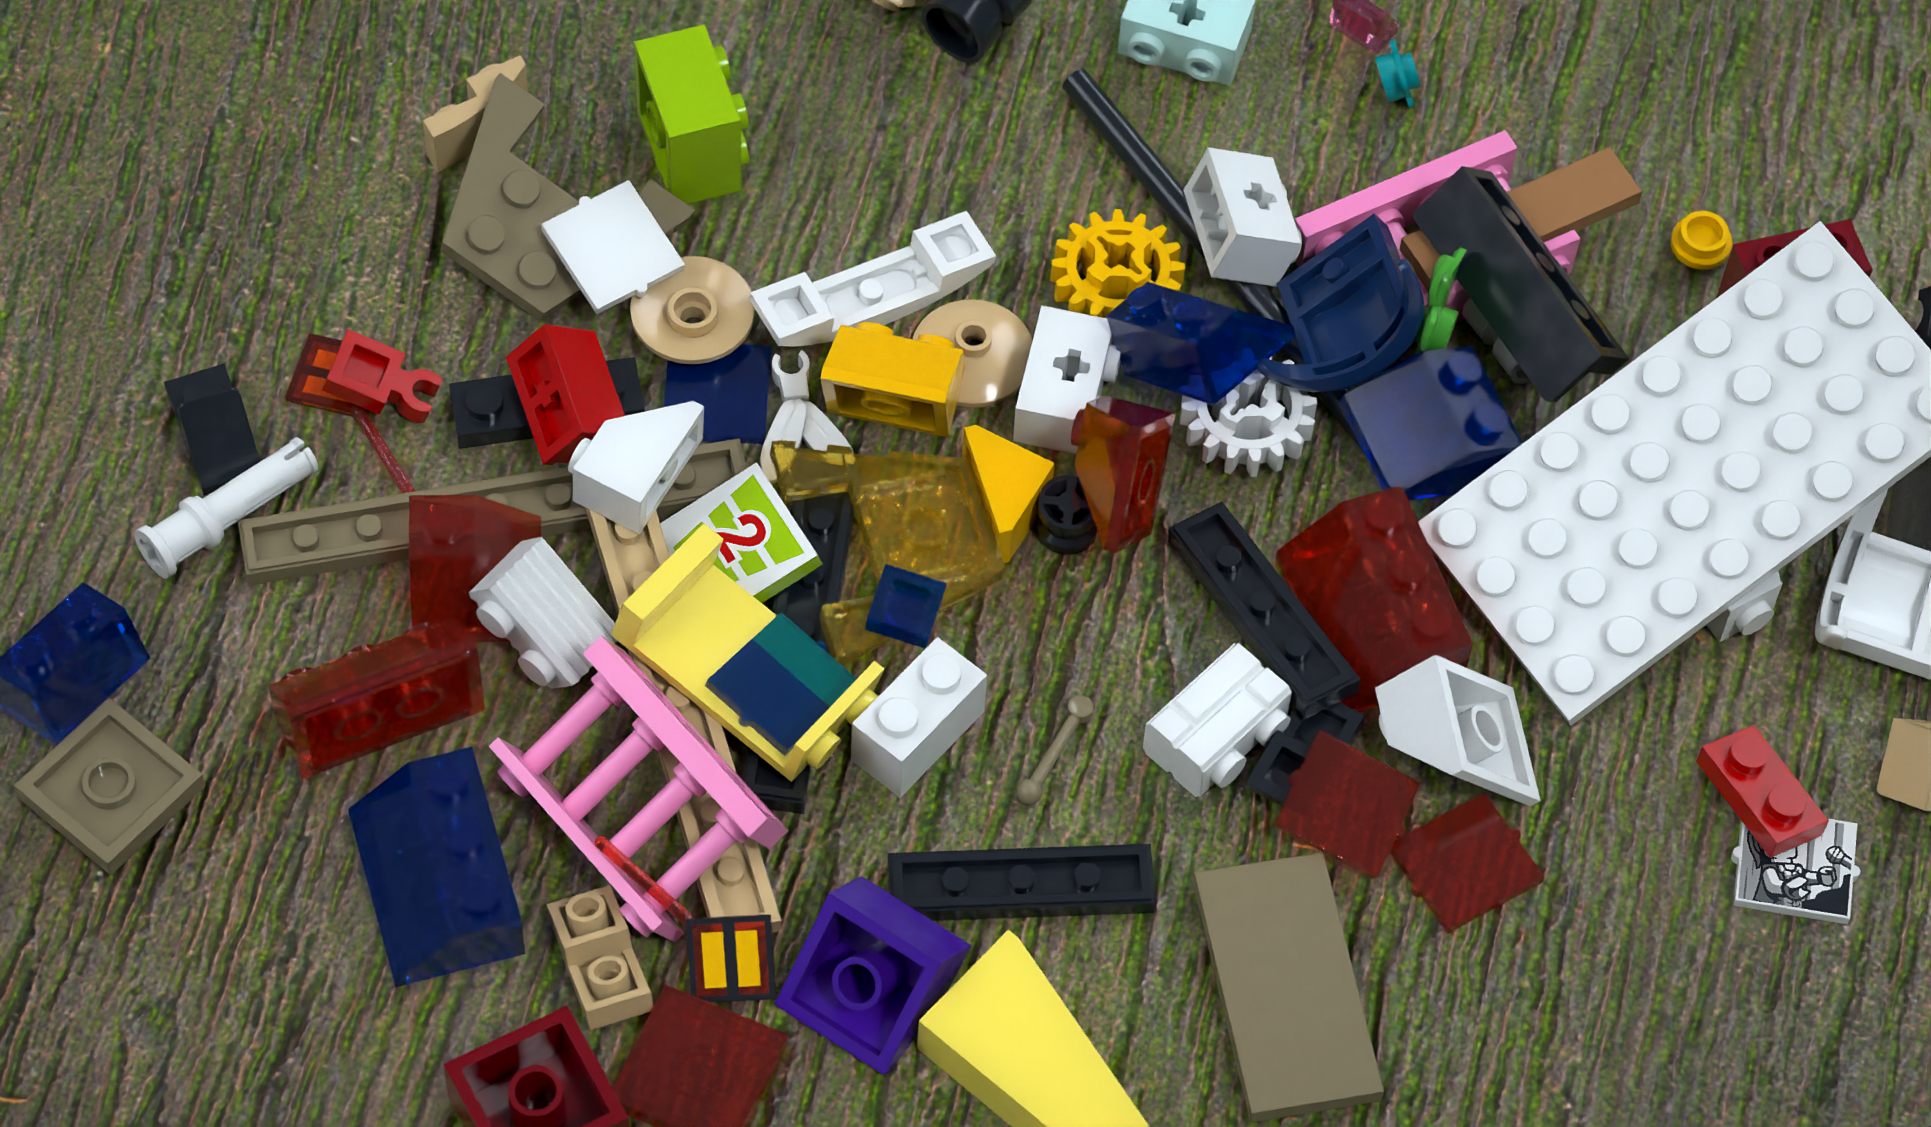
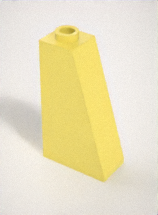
[917,930,1150,1127]

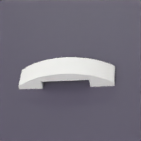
[749,211,996,347]

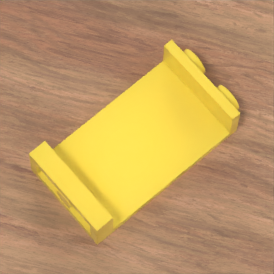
[611,523,884,782]

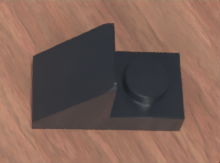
[164,364,260,495]

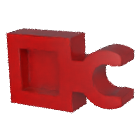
[322,329,443,423]

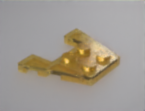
[770,440,1005,667]

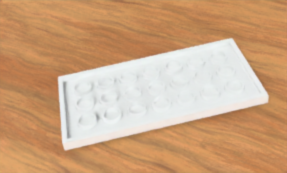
[1414,221,1931,726]

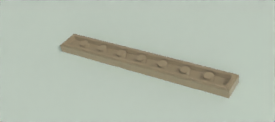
[238,438,746,586]

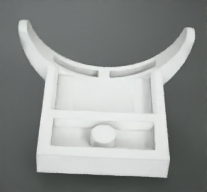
[1815,489,1931,680]

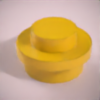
[1670,211,1733,270]

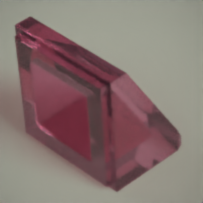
[1329,0,1400,54]

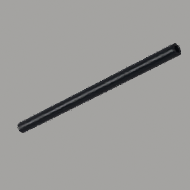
[1062,69,1408,477]

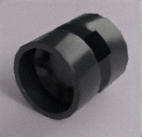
[921,0,1032,63]

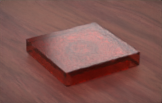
[613,984,788,1127]

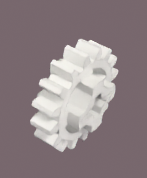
[1179,346,1317,477]

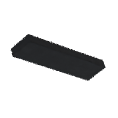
[1168,501,1360,719]
[887,844,1156,921]

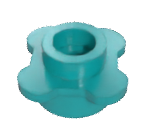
[1375,39,1421,108]

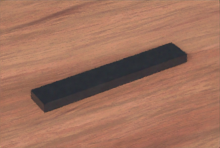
[742,462,862,814]

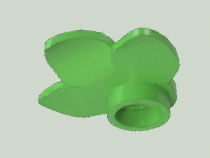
[1414,247,1467,359]

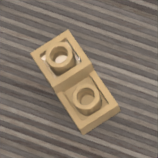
[423,55,528,173]
[547,885,654,1030]

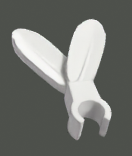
[760,350,855,484]

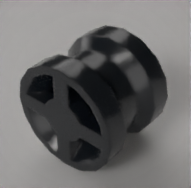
[1036,475,1101,555]

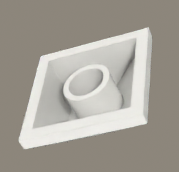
[1375,655,1540,806]

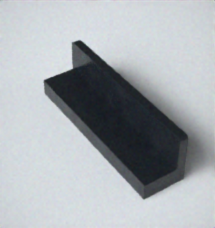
[1413,166,1629,402]

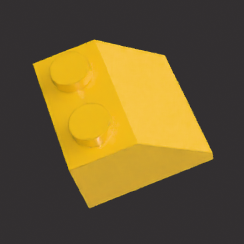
[820,322,965,438]

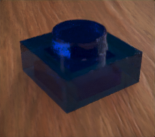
[864,564,947,649]

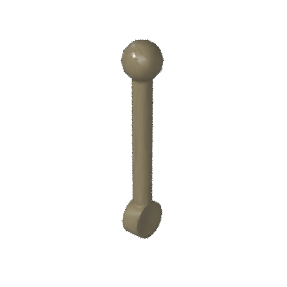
[1017,695,1093,805]

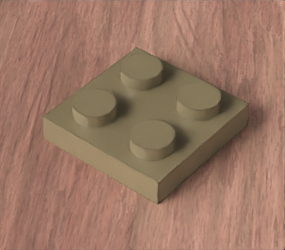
[14,698,205,875]

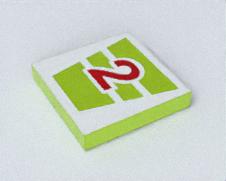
[660,462,823,603]

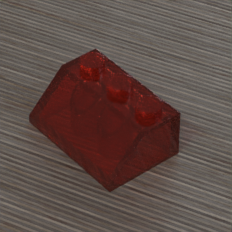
[1276,485,1473,712]
[268,616,485,779]

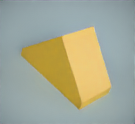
[962,425,1055,565]

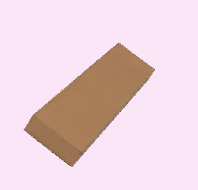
[1399,147,1642,291]

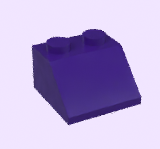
[774,876,971,1075]

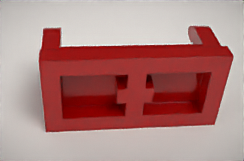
[506,324,625,466]

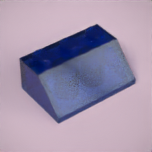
[348,747,525,988]

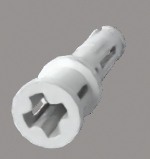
[134,437,319,579]

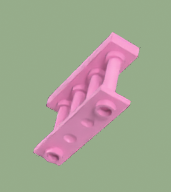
[1294,130,1581,322]
[489,636,788,942]

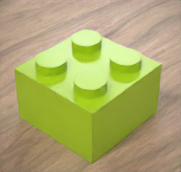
[634,24,749,204]

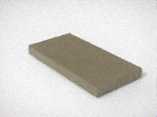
[1193,852,1384,1123]

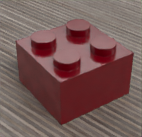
[443,1005,630,1127]

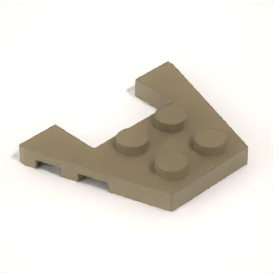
[440,73,695,322]

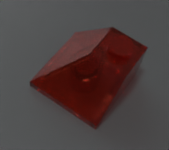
[1071,395,1176,553]
[409,495,541,643]

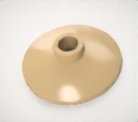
[630,256,755,364]
[912,299,1032,408]

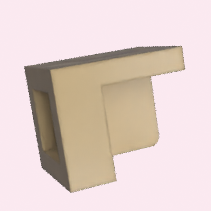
[1877,718,1931,811]

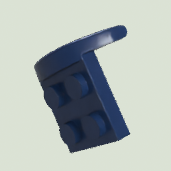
[1256,213,1425,392]

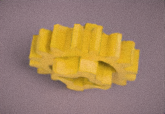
[1050,209,1185,336]

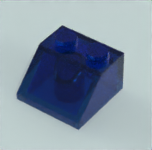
[1106,282,1296,405]
[1339,346,1523,503]
[0,582,151,745]

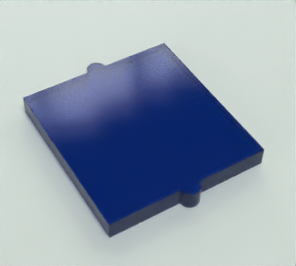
[664,344,771,444]
[705,612,857,756]

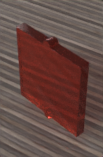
[1273,730,1421,879]
[1388,793,1545,934]

